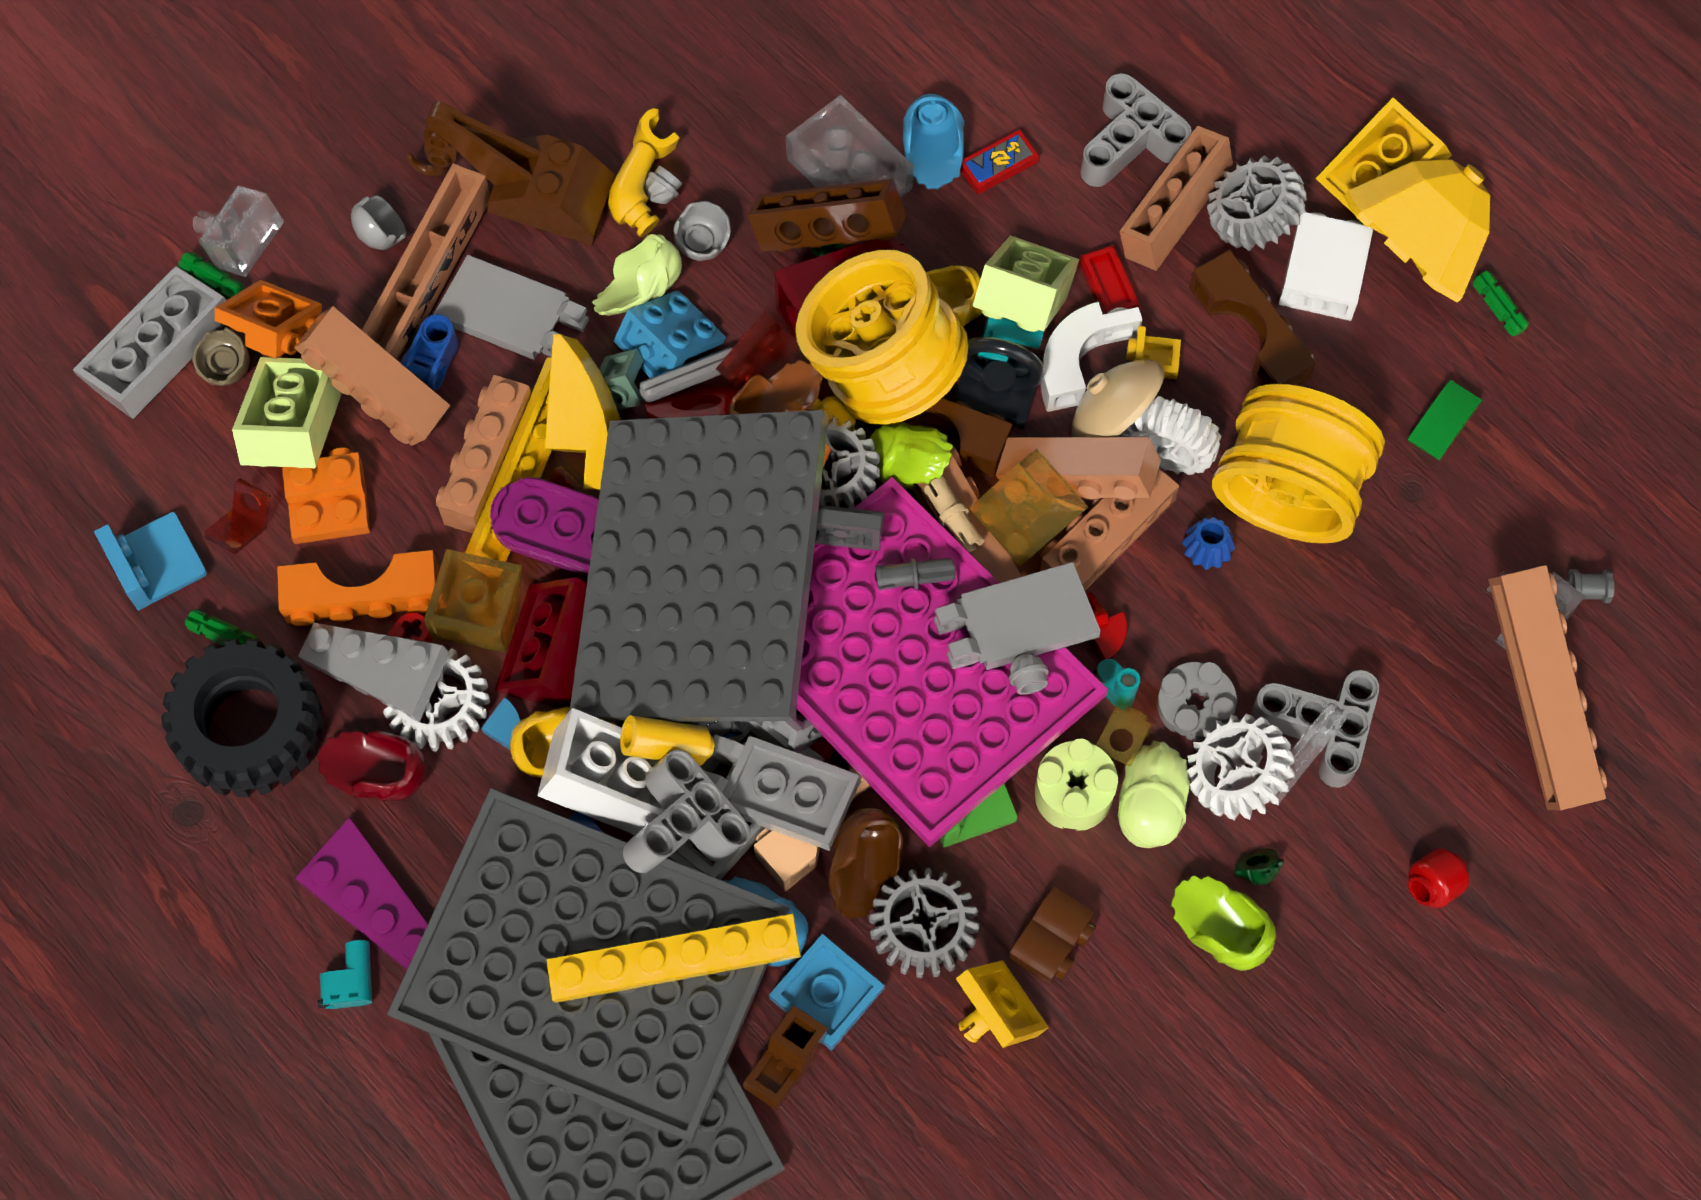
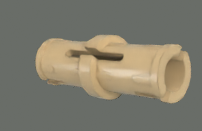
[923,477,984,553]

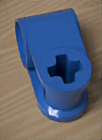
[401,314,459,391]

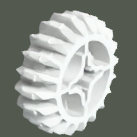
[1118,396,1221,475]
[383,648,490,752]
[1187,713,1295,821]

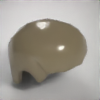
[192,327,251,386]

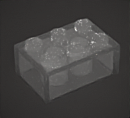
[786,95,914,198]

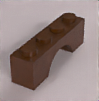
[1189,250,1316,386]
[855,398,1013,478]

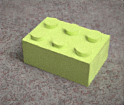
[973,235,1079,332]
[232,357,341,468]

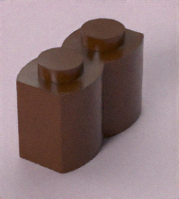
[1009,886,1097,985]

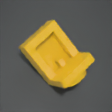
[1126,326,1181,380]

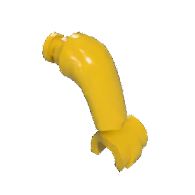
[608,108,680,238]

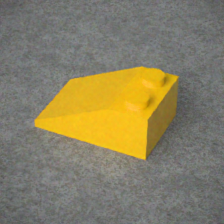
[1315,98,1452,214]

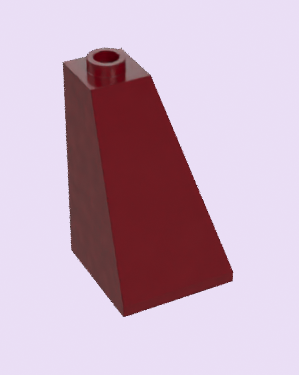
[774,237,911,364]

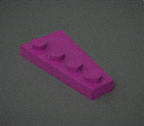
[295,818,428,970]

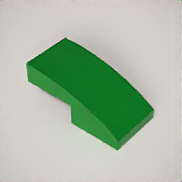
[1407,380,1482,462]

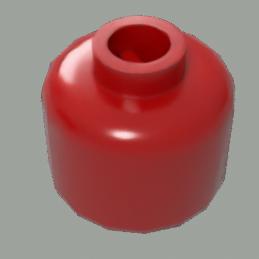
[1408,848,1469,909]

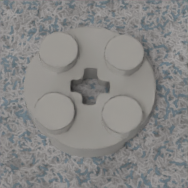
[1157,662,1237,741]

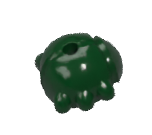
[1234,848,1284,885]

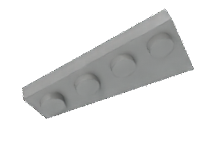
[298,623,450,722]

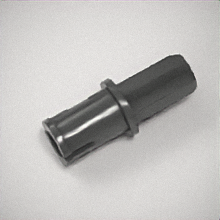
[876,558,956,591]

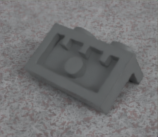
[815,505,884,551]

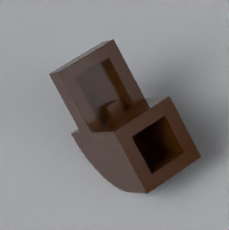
[743,1005,828,1110]

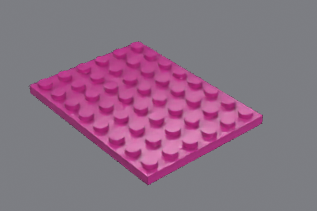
[797,477,1108,847]

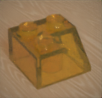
[969,449,1088,566]
[424,549,522,653]

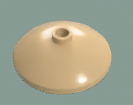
[1072,359,1164,437]

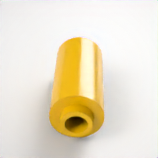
[620,715,714,766]

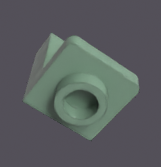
[599,349,644,411]

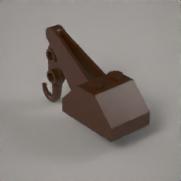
[406,102,615,246]

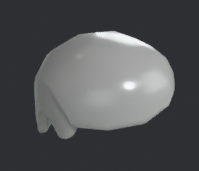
[351,195,407,250]
[673,201,731,261]

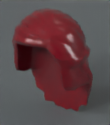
[317,730,426,802]

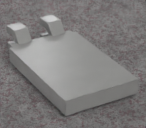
[434,255,589,360]
[934,562,1101,670]
[703,735,861,851]

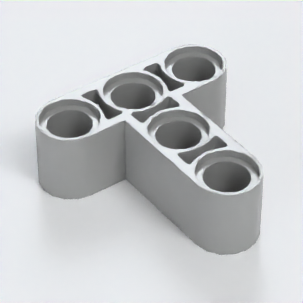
[1080,73,1192,187]
[1252,670,1379,788]
[623,750,750,873]

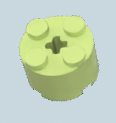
[1035,739,1118,831]

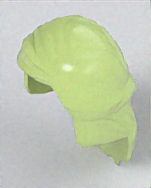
[592,234,682,316]
[1118,740,1190,848]

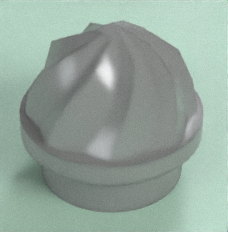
[644,166,682,204]
[1009,654,1049,695]

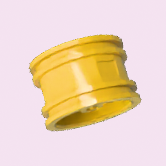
[795,250,969,425]
[1212,384,1385,544]

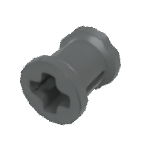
[1566,569,1614,603]

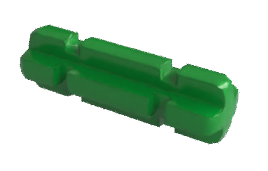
[178,252,245,300]
[1473,271,1529,337]
[185,609,258,646]

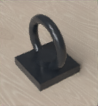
[954,337,1045,429]

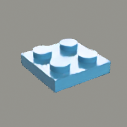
[769,934,885,1051]

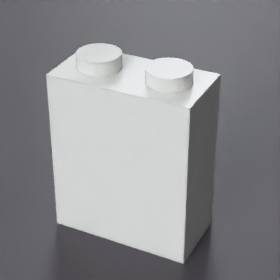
[1278,212,1373,321]

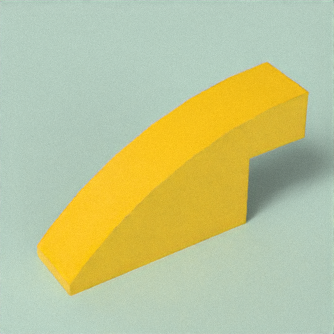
[545,334,620,491]

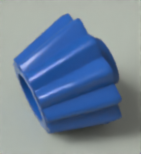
[1182,517,1235,570]

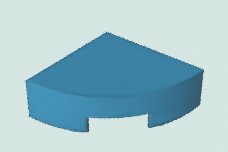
[481,698,520,750]

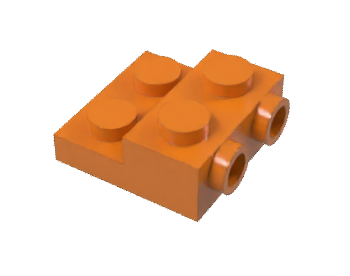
[215,280,322,359]
[282,448,370,544]

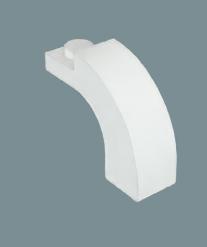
[1041,302,1142,412]

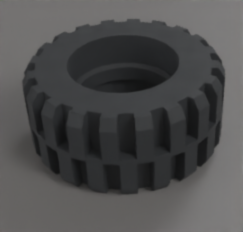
[161,638,324,797]

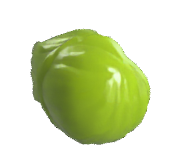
[870,422,953,489]
[1171,876,1276,971]

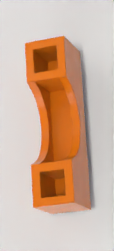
[277,550,441,626]

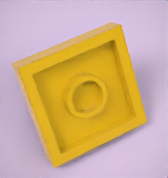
[956,960,1049,1048]

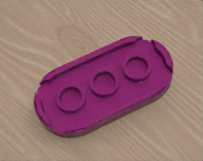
[490,477,599,577]

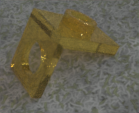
[1096,706,1152,767]

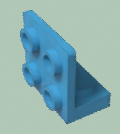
[613,291,726,378]
[94,512,207,611]

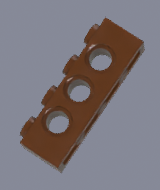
[747,178,906,252]

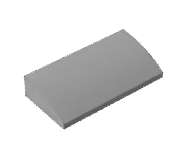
[73,266,226,419]

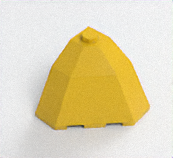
[1343,160,1490,303]

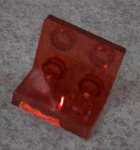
[716,311,821,391]

